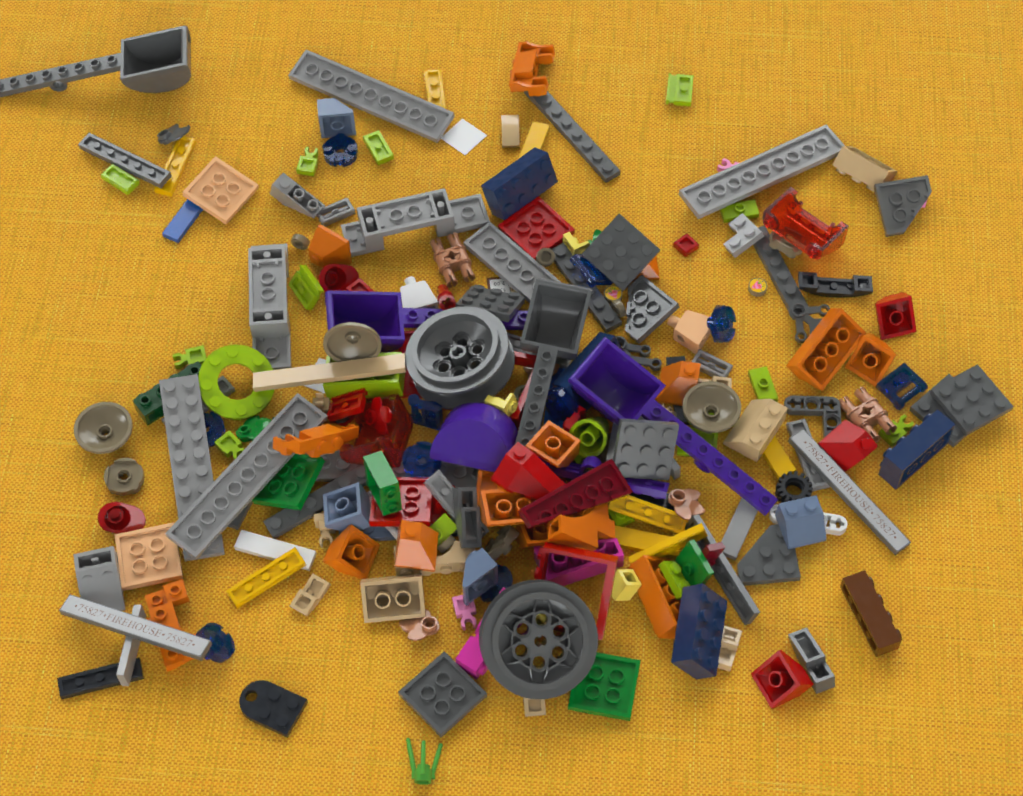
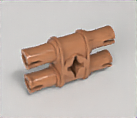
[430,232,475,288]
[839,387,897,443]

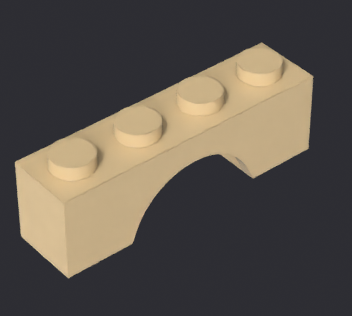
[394,541,475,576]

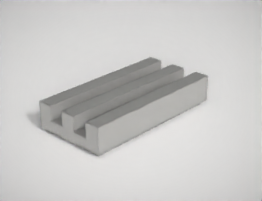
[317,198,356,227]
[691,349,733,377]

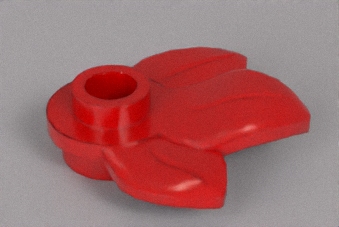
[364,397,393,435]

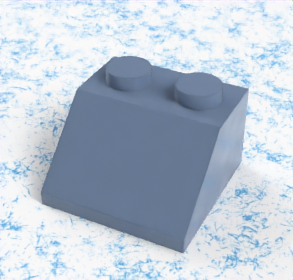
[317,98,356,138]
[323,482,370,531]
[775,495,827,549]
[462,548,498,606]

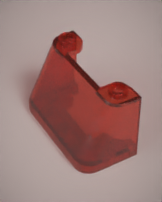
[762,187,849,260]
[339,393,413,469]

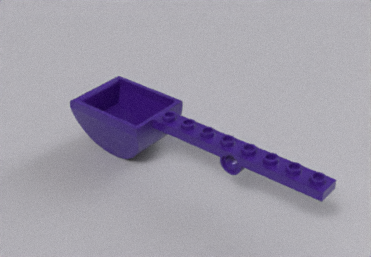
[325,291,528,353]
[568,337,778,516]
[430,403,669,499]

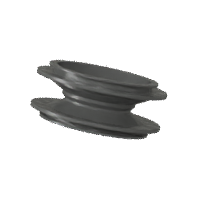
[405,306,515,410]
[479,580,598,699]

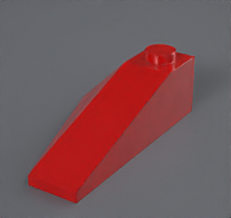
[491,442,565,500]

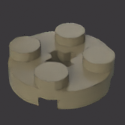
[769,228,806,258]
[104,458,145,496]
[484,525,520,561]

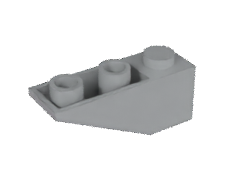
[270,173,325,218]

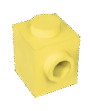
[611,569,642,601]

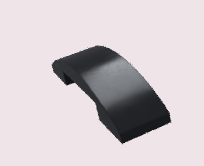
[798,272,873,298]

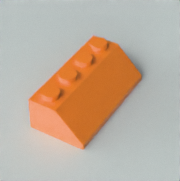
[786,308,867,391]
[478,489,537,527]
[627,555,681,639]

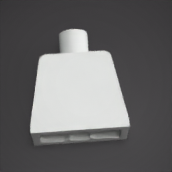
[400,276,438,309]

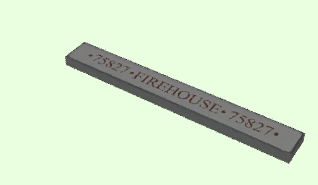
[788,429,911,555]
[59,594,212,661]

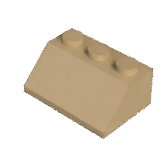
[833,146,898,192]
[723,399,788,462]
[360,573,426,623]

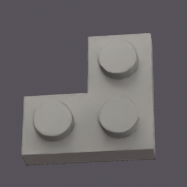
[723,213,764,258]

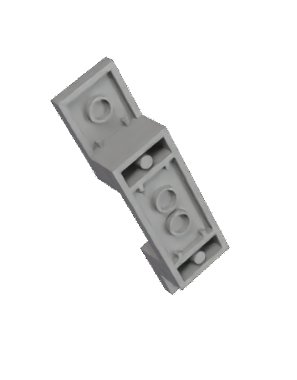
[341,188,490,257]
[248,243,292,370]

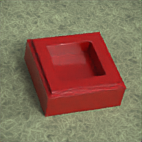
[673,233,699,257]

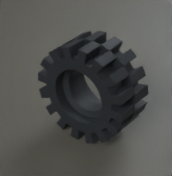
[775,471,813,503]

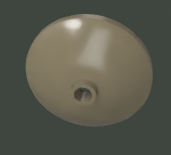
[323,322,382,362]
[682,381,741,433]
[74,402,133,454]

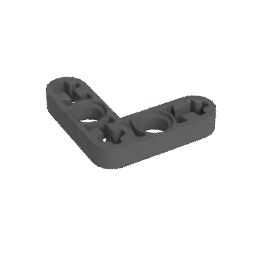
[784,395,841,438]

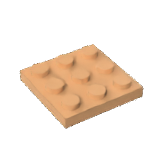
[183,156,259,224]
[115,523,183,591]

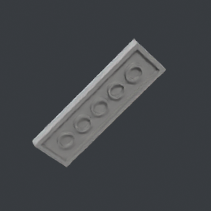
[463,222,561,303]

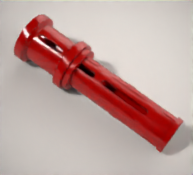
[437,284,456,310]

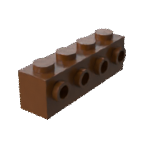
[840,570,902,657]

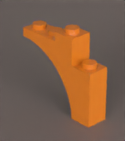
[547,502,615,551]

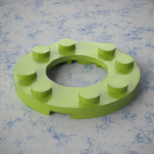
[198,345,275,420]

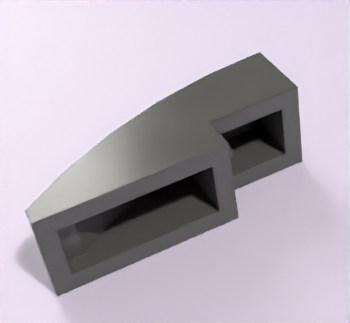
[452,487,482,548]
[788,628,835,694]

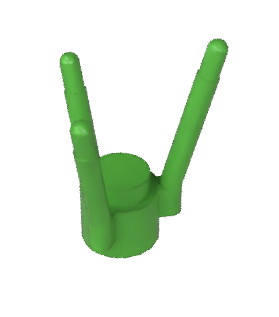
[406,738,443,785]

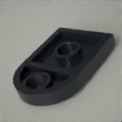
[239,680,308,738]

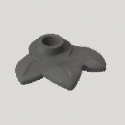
[157,124,190,145]

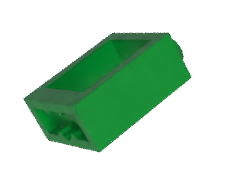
[363,451,402,516]

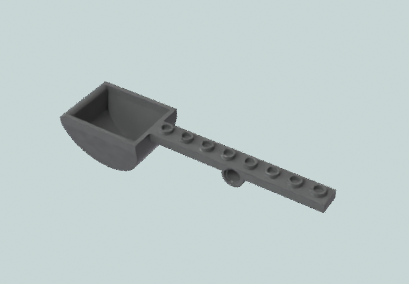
[0,26,191,97]
[515,277,592,446]

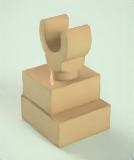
[313,393,331,422]
[314,513,336,548]

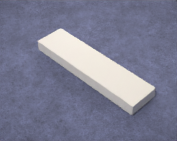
[234,530,317,571]

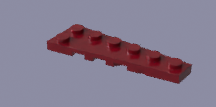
[517,459,633,529]

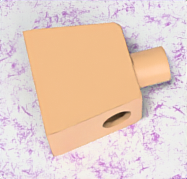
[667,310,715,354]

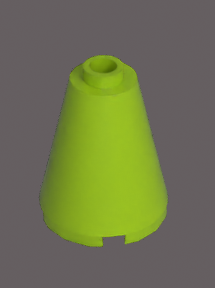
[569,416,609,457]

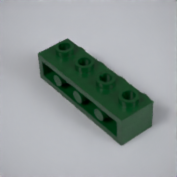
[132,361,202,426]

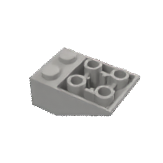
[73,546,125,611]

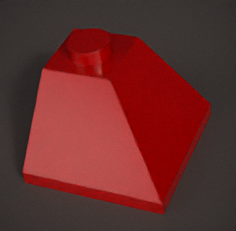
[875,292,917,340]
[818,420,878,472]
[751,650,814,709]

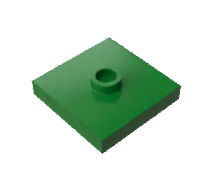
[674,540,714,586]

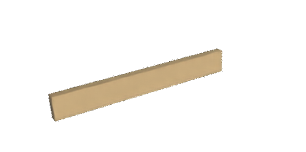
[253,353,406,392]

